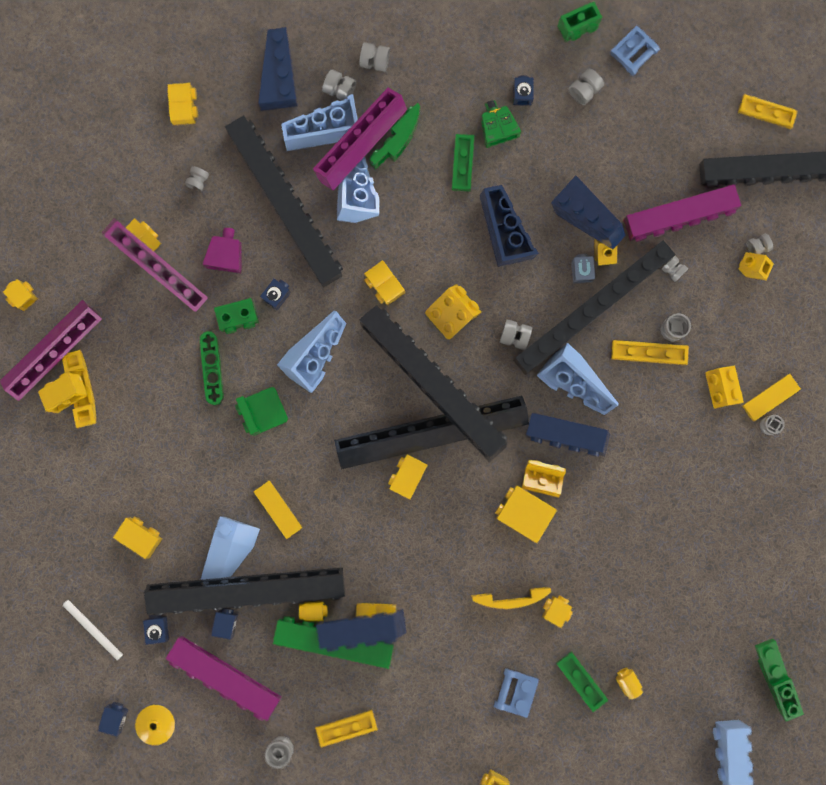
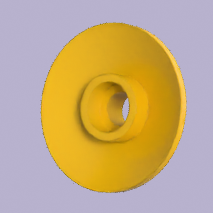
[135,705,175,745]

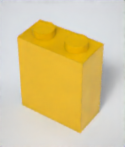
[495,485,557,543]

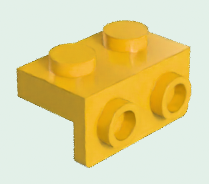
[705,366,744,409]
[522,460,566,497]

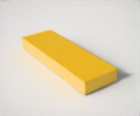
[738,94,798,129]
[742,374,801,421]
[254,480,303,539]
[315,710,378,747]

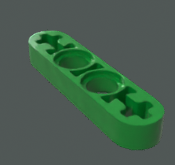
[200,331,224,405]

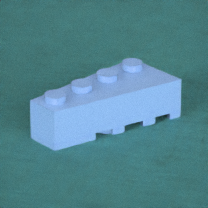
[282,94,358,151]
[713,720,753,785]

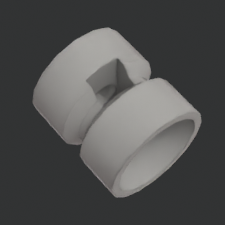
[359,42,390,72]
[568,68,604,105]
[322,69,356,101]
[660,313,691,342]
[499,319,532,350]
[265,736,294,769]

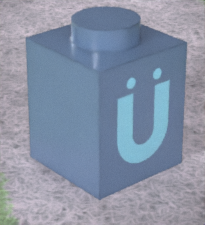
[572,254,595,283]

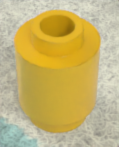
[299,601,328,622]
[615,668,643,700]

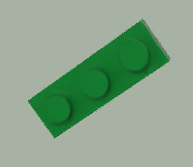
[452,134,474,192]
[556,651,608,712]

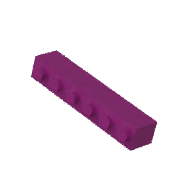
[313,87,407,191]
[623,184,742,242]
[101,218,208,312]
[0,299,102,401]
[166,636,282,721]

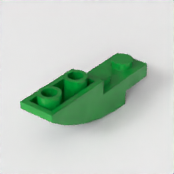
[370,103,420,170]
[755,638,804,722]

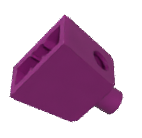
[203,227,242,274]

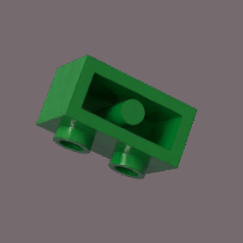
[558,1,602,42]
[214,298,259,334]

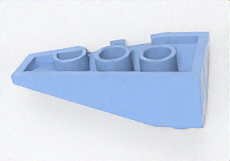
[337,157,379,223]
[277,311,346,393]
[537,343,619,415]
[200,516,260,580]

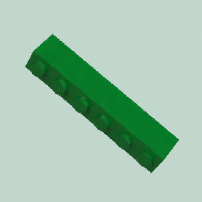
[273,616,394,669]

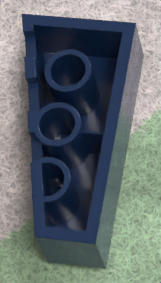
[258,27,298,111]
[551,175,626,249]
[479,185,539,267]
[526,413,610,457]
[316,609,407,652]

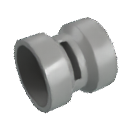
[184,166,209,192]
[746,233,773,254]
[662,256,689,282]
[760,415,785,435]

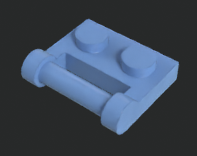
[610,26,660,76]
[493,668,539,718]

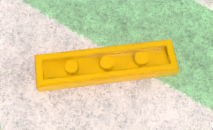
[611,340,689,365]

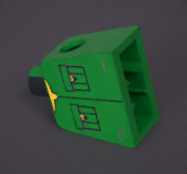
[481,100,521,148]

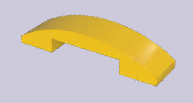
[62,350,96,428]
[471,587,551,609]

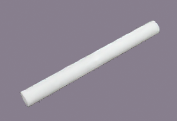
[62,600,123,660]

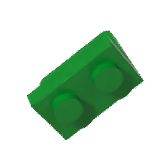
[235,387,288,436]

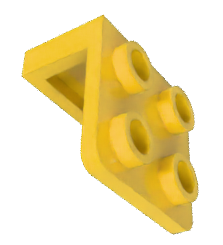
[425,284,482,339]

